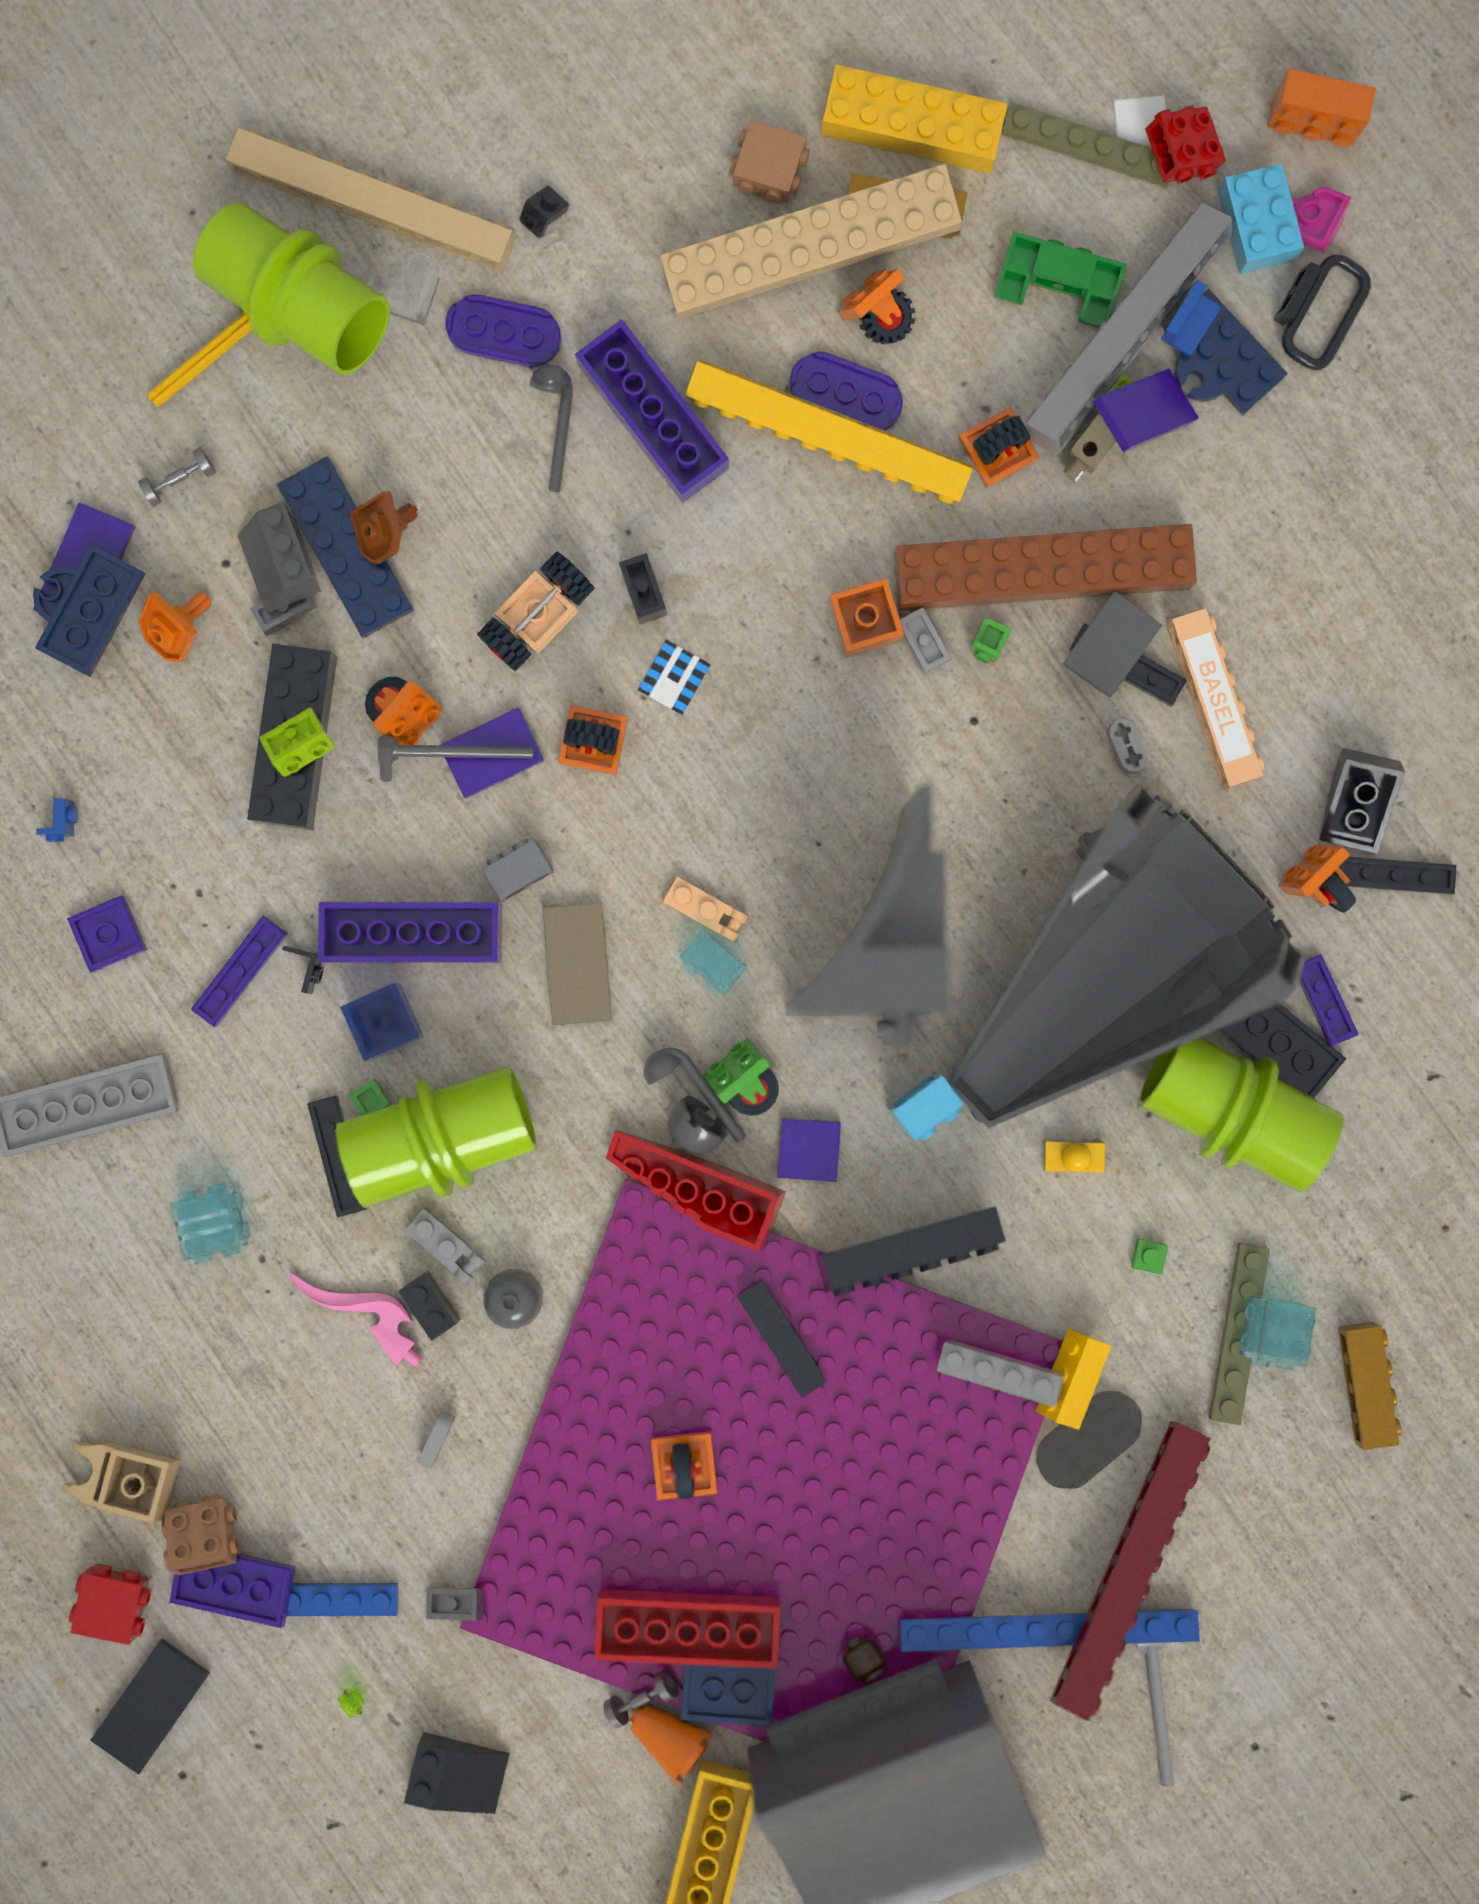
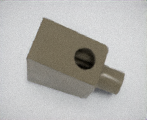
[1062,413,1116,482]

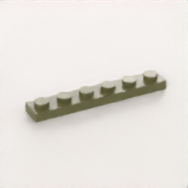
[1001,103,1169,188]
[1209,1243,1270,1425]

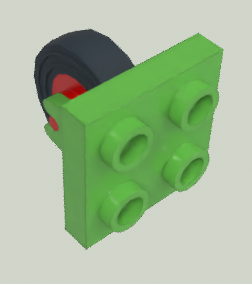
[703,1038,779,1116]

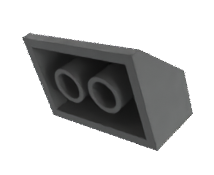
[238,501,321,613]

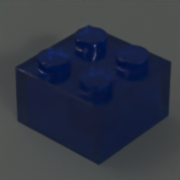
[340,983,424,1062]

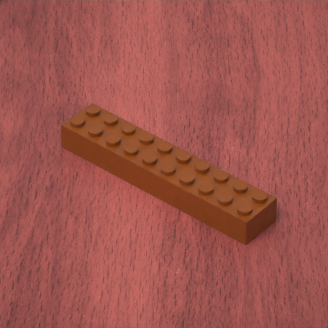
[894,524,1197,611]

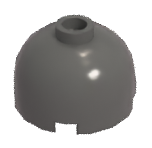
[668,1096,728,1154]
[483,1269,543,1329]

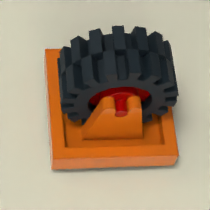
[837,269,915,344]
[958,407,1039,488]
[558,705,628,776]

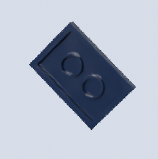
[681,1664,776,1726]

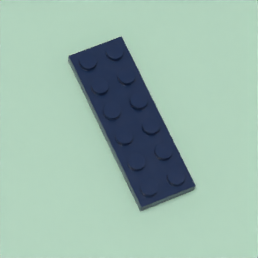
[277,456,414,639]

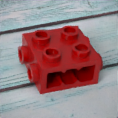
[1145,105,1226,184]
[69,1564,152,1645]

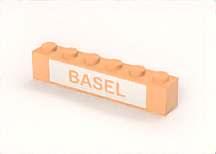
[1167,608,1264,790]

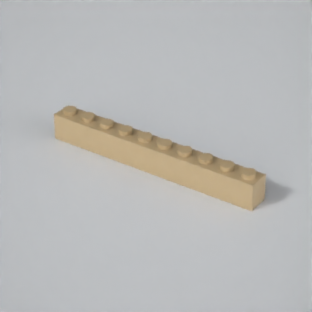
[225,128,515,273]

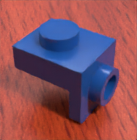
[36,798,78,842]

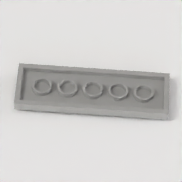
[0,1054,179,1157]

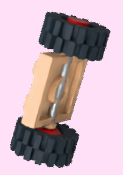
[477,551,595,672]

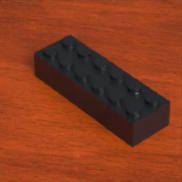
[247,643,338,831]
[816,1206,1006,1297]

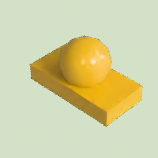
[1044,1141,1105,1173]

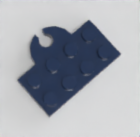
[1164,289,1288,416]
[33,544,146,677]

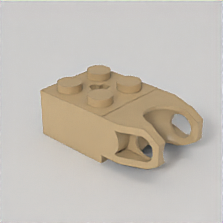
[62,1442,181,1523]

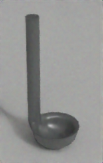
[529,364,573,492]
[643,1048,746,1142]

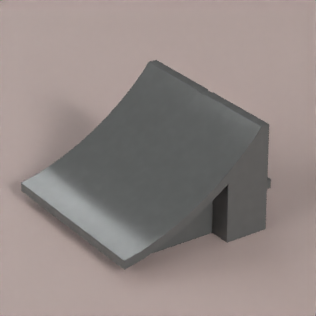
[786,783,950,1046]
[747,1659,1047,1904]

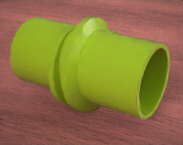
[193,203,390,375]
[1138,1037,1344,1192]
[336,1066,538,1208]

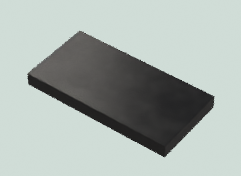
[1217,1003,1346,1098]
[90,1639,210,1775]

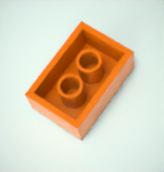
[1267,68,1376,147]

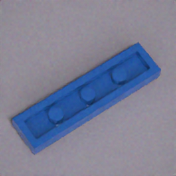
[287,1583,398,1616]

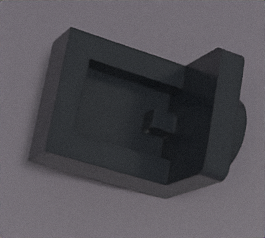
[519,185,570,239]

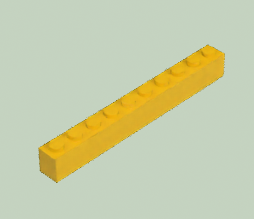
[686,359,974,504]

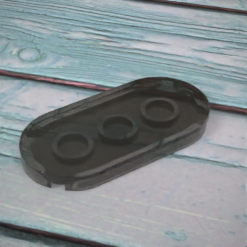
[1036,1390,1142,1489]

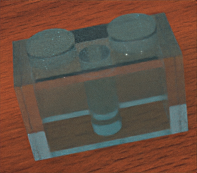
[679,930,747,996]

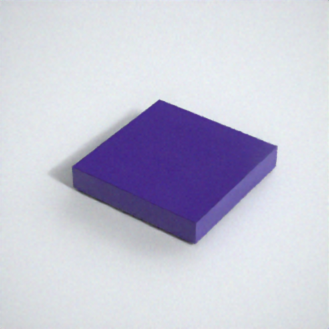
[67,895,147,973]
[778,1118,841,1182]

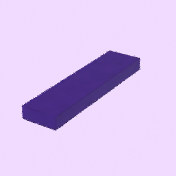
[191,916,288,1027]

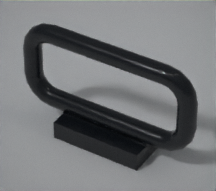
[1273,254,1371,370]

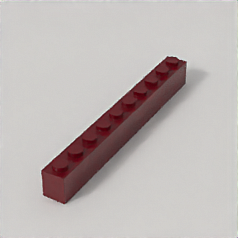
[1050,1421,1211,1722]

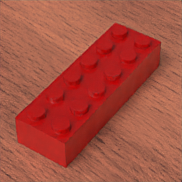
[594,1589,780,1668]

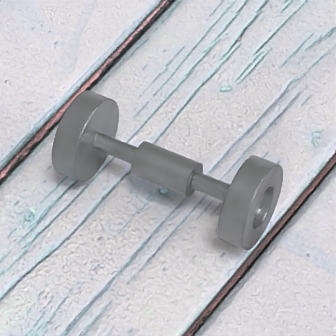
[138,447,216,507]
[603,1669,679,1729]

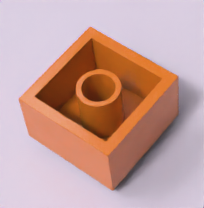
[829,578,904,658]

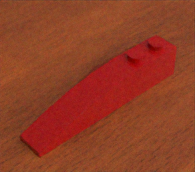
[606,1130,786,1252]

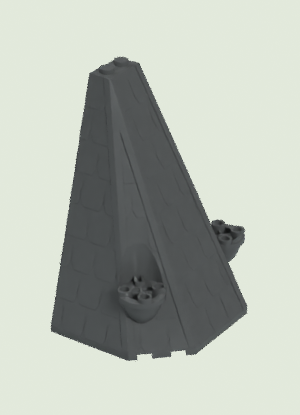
[948,783,1306,1128]

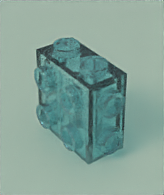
[170,1183,250,1264]
[1240,1295,1316,1370]

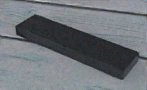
[1069,623,1187,707]
[1339,857,1457,895]
[307,1095,367,1218]
[737,1280,827,1398]

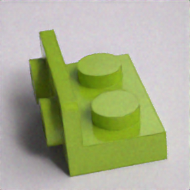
[259,707,335,777]

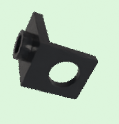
[282,946,324,994]

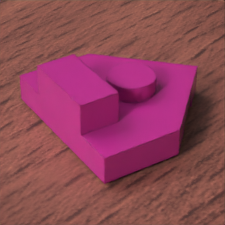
[1292,187,1351,252]

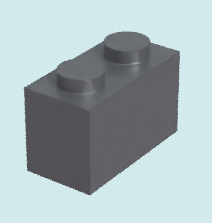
[483,838,554,902]

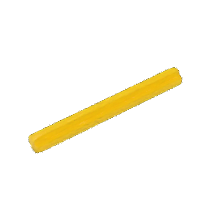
[147,313,252,407]

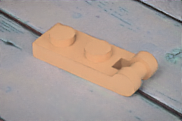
[663,877,749,943]

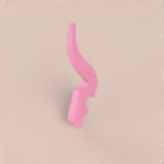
[289,1273,422,1367]

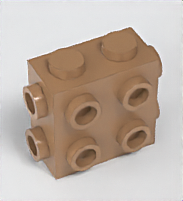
[729,119,810,203]
[161,1495,240,1576]

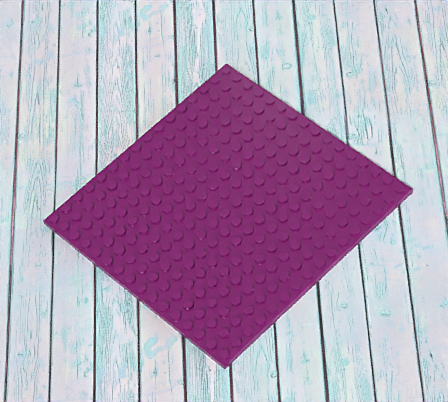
[460,1178,1063,1742]

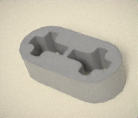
[1107,718,1147,774]
[417,1411,455,1469]

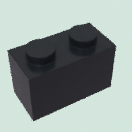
[619,553,667,625]
[398,1271,461,1341]

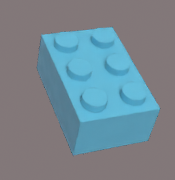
[1217,163,1304,274]
[887,1073,964,1142]

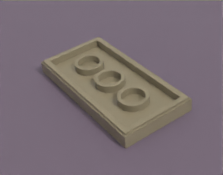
[543,903,612,1025]

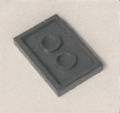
[1062,591,1162,698]

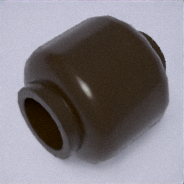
[842,1635,887,1684]

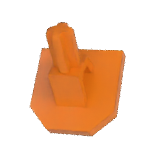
[138,591,212,662]

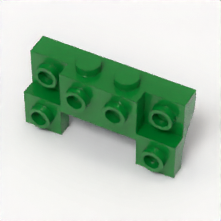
[994,232,1127,327]

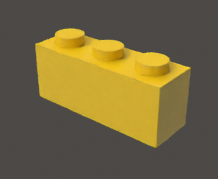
[1035,1328,1112,1430]

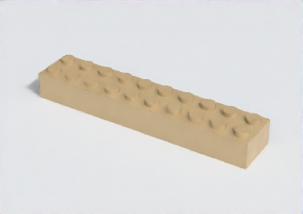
[660,163,962,319]

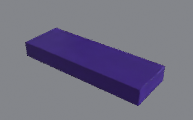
[1299,954,1359,1047]

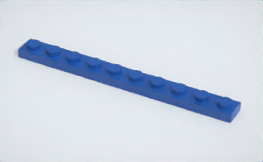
[899,1609,1200,1652]

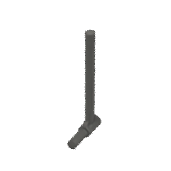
[377,735,533,782]

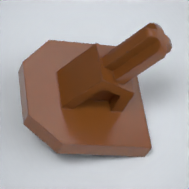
[350,491,418,564]

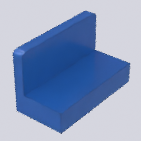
[1160,280,1221,356]

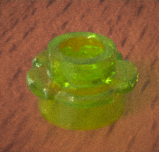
[338,1689,365,1718]

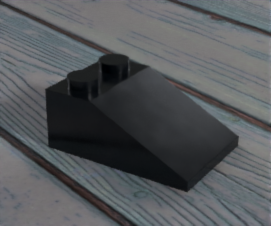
[1319,748,1405,854]
[404,1732,510,1814]

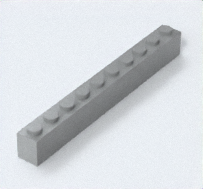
[1026,203,1233,456]

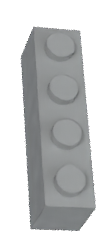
[937,1339,1065,1407]

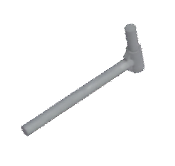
[1135,1643,1174,1787]

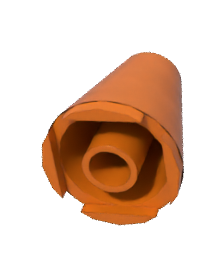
[629,1703,714,1787]

